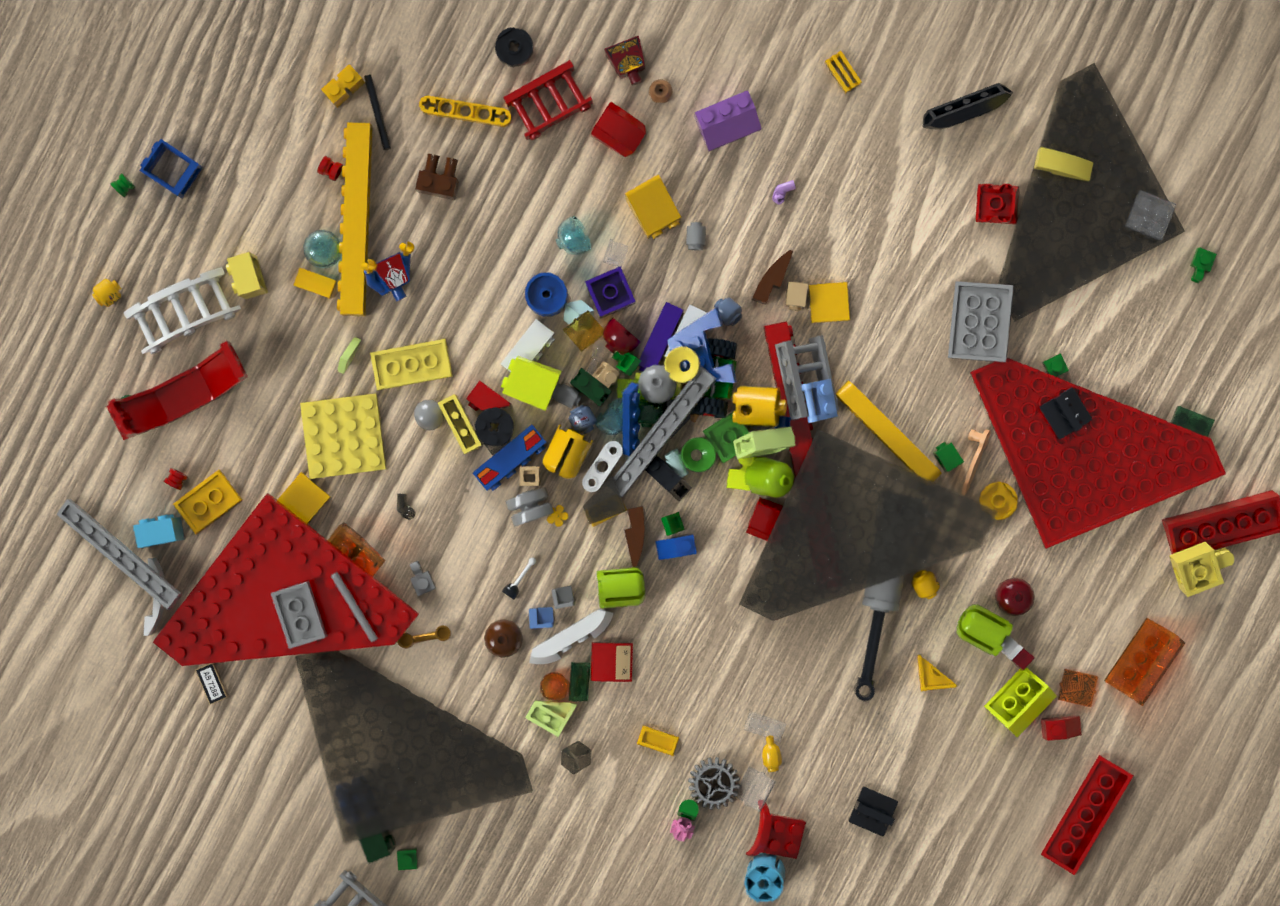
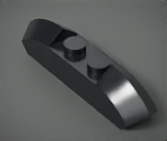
[923,83,1014,130]

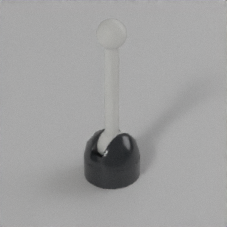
[502,557,536,600]

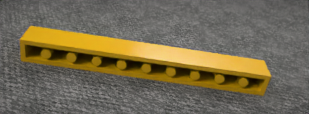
[337,122,373,316]

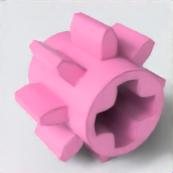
[670,817,695,842]

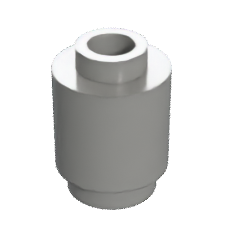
[686,222,706,251]
[552,384,582,408]

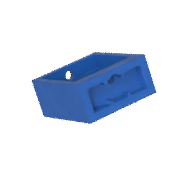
[139,139,203,198]

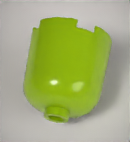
[745,457,794,498]

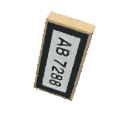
[195,663,229,705]

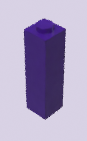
[638,302,683,372]

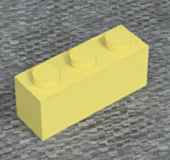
[438,394,483,455]

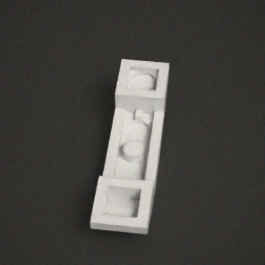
[144,558,165,636]

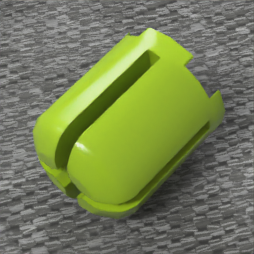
[597,567,646,608]
[956,604,1013,656]

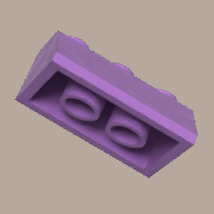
[694,90,762,151]

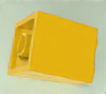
[625,174,681,239]

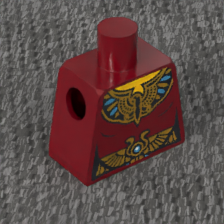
[604,36,645,86]

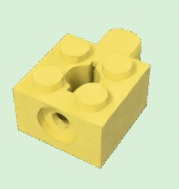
[1169,542,1234,597]

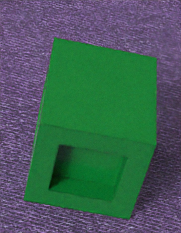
[933,442,964,472]

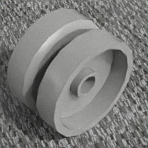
[506,487,554,527]

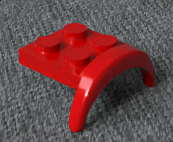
[746,800,806,859]

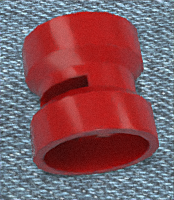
[317,156,343,181]

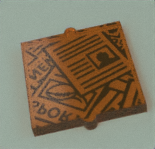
[1058,669,1098,707]

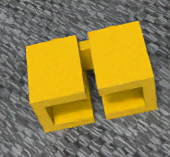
[321,64,365,108]

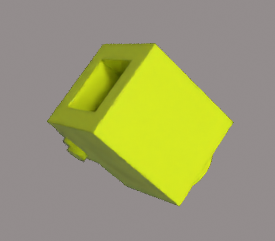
[726,457,757,491]

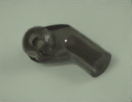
[397,494,416,520]

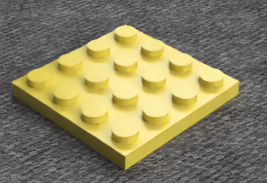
[300,393,386,479]

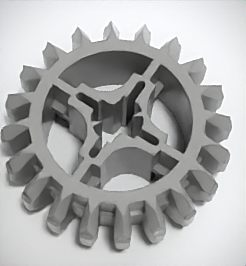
[688,757,740,810]

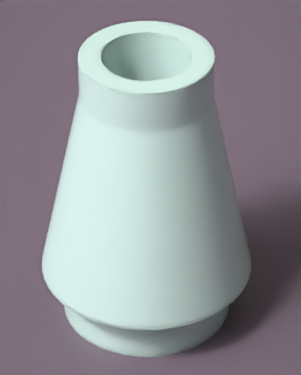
[664,448,689,477]

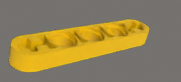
[419,96,512,127]

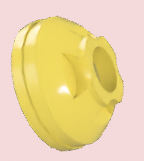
[664,347,700,383]

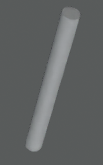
[331,572,378,642]

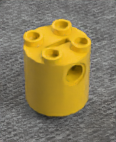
[733,386,787,427]

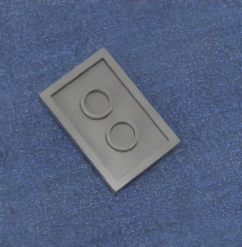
[271,581,327,649]

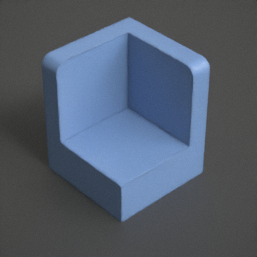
[529,607,554,629]

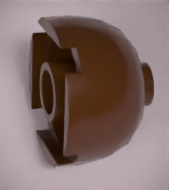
[484,619,523,658]

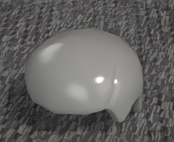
[414,400,444,430]

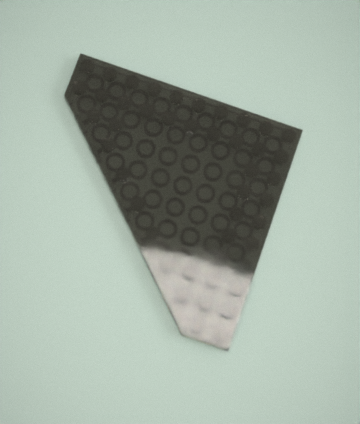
[998,63,1185,322]
[739,429,998,621]
[295,650,533,844]

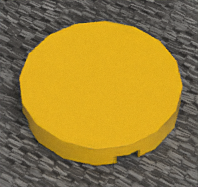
[979,482,1018,520]

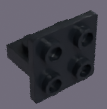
[1039,387,1092,439]
[848,786,898,836]

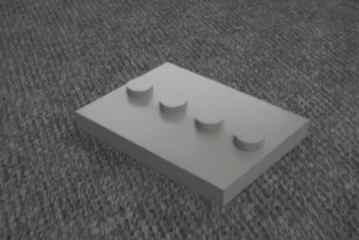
[948,281,1014,363]

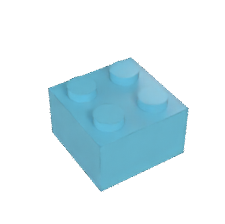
[133,514,185,548]

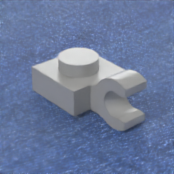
[410,561,436,596]

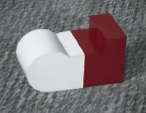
[1001,636,1035,671]

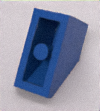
[655,534,697,560]

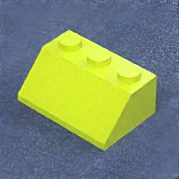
[984,667,1057,738]

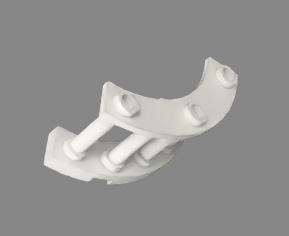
[123,267,241,354]

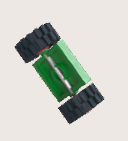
[692,338,737,418]

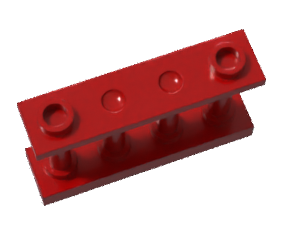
[503,60,593,141]

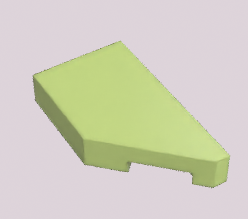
[337,337,361,374]

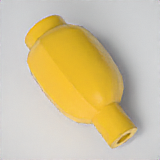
[762,736,782,772]

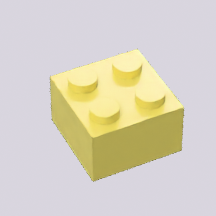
[226,252,268,299]

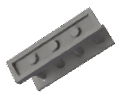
[775,335,839,420]
[314,870,387,906]

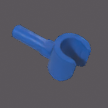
[775,416,791,429]

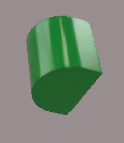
[677,799,699,821]

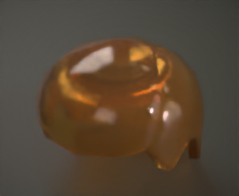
[540,672,570,702]

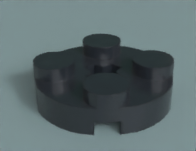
[495,27,533,67]
[475,407,514,446]

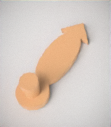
[961,429,991,495]

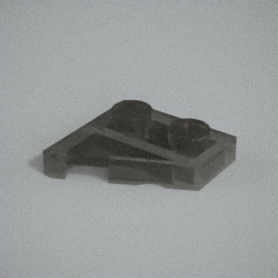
[583,476,626,524]

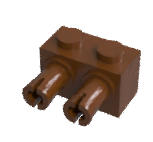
[415,153,459,200]

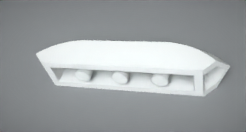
[529,609,613,664]

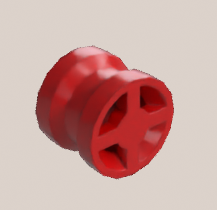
[164,468,188,490]

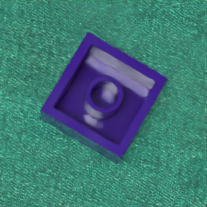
[585,266,636,319]

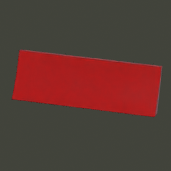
[1162,490,1280,555]
[1041,755,1134,875]

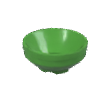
[681,437,716,472]

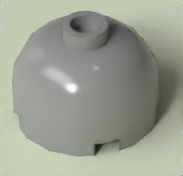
[638,365,677,403]

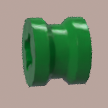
[111,173,135,198]

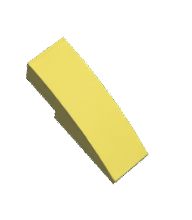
[1034,147,1094,182]

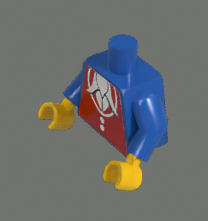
[361,241,414,302]

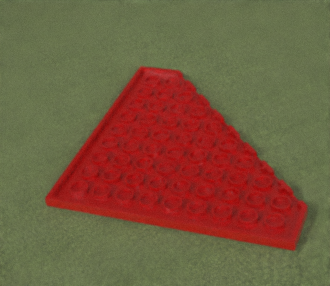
[970,357,1226,549]
[153,493,419,666]

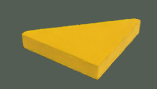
[917,655,957,691]

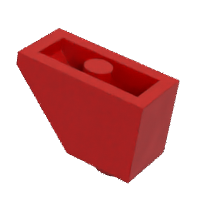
[466,380,512,411]
[1041,716,1082,741]

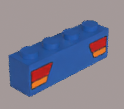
[473,425,547,491]

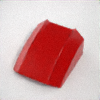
[591,102,646,157]

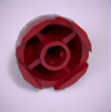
[603,318,641,354]
[995,577,1035,616]

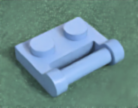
[801,379,838,423]

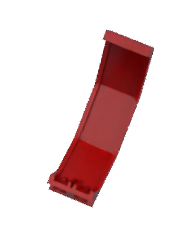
[106,341,248,441]

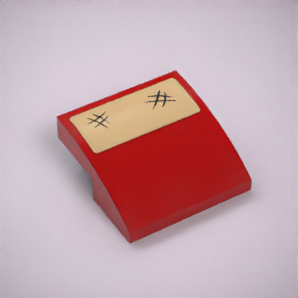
[591,642,633,682]

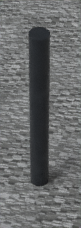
[364,75,391,150]

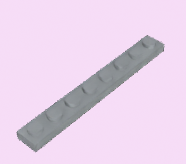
[607,367,716,498]
[57,499,182,610]

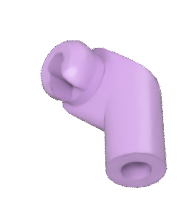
[772,180,796,205]

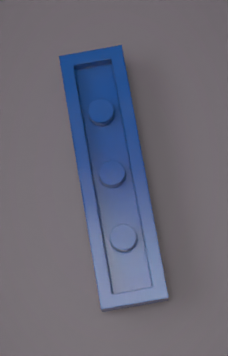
[623,382,640,456]

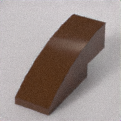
[752,250,793,305]
[624,506,645,567]

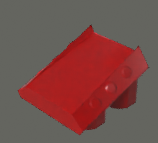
[976,184,1020,224]
[746,497,794,546]

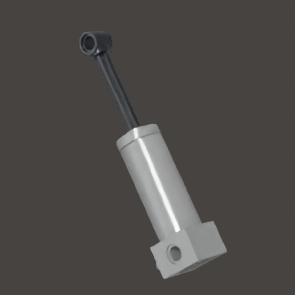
[854,491,934,701]

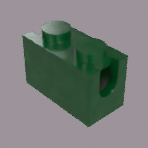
[570,367,612,407]

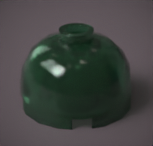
[637,395,666,428]

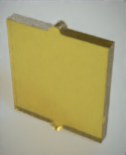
[563,310,604,352]

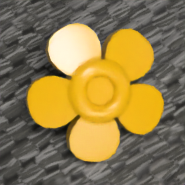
[547,505,568,527]

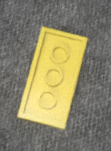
[370,339,453,391]

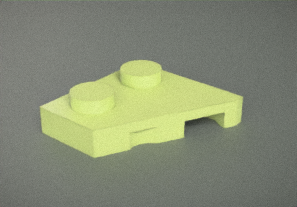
[525,700,577,737]

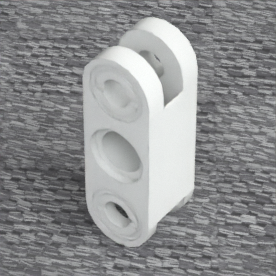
[582,441,623,492]

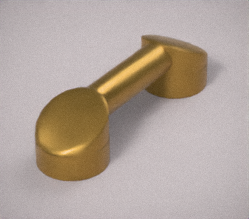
[398,625,451,649]

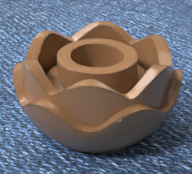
[649,79,673,103]

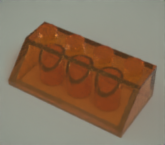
[1104,618,1185,706]

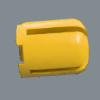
[543,424,594,479]

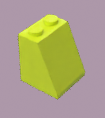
[501,356,562,411]

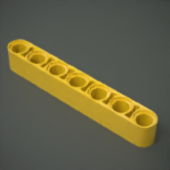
[835,380,942,487]

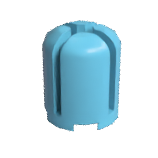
[745,853,786,902]

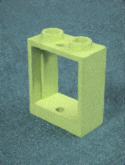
[733,427,796,459]

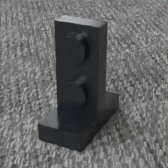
[645,456,692,502]

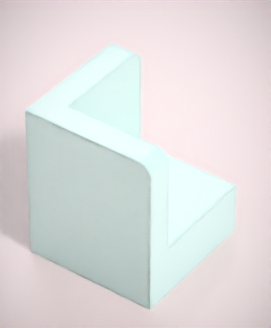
[563,300,594,331]

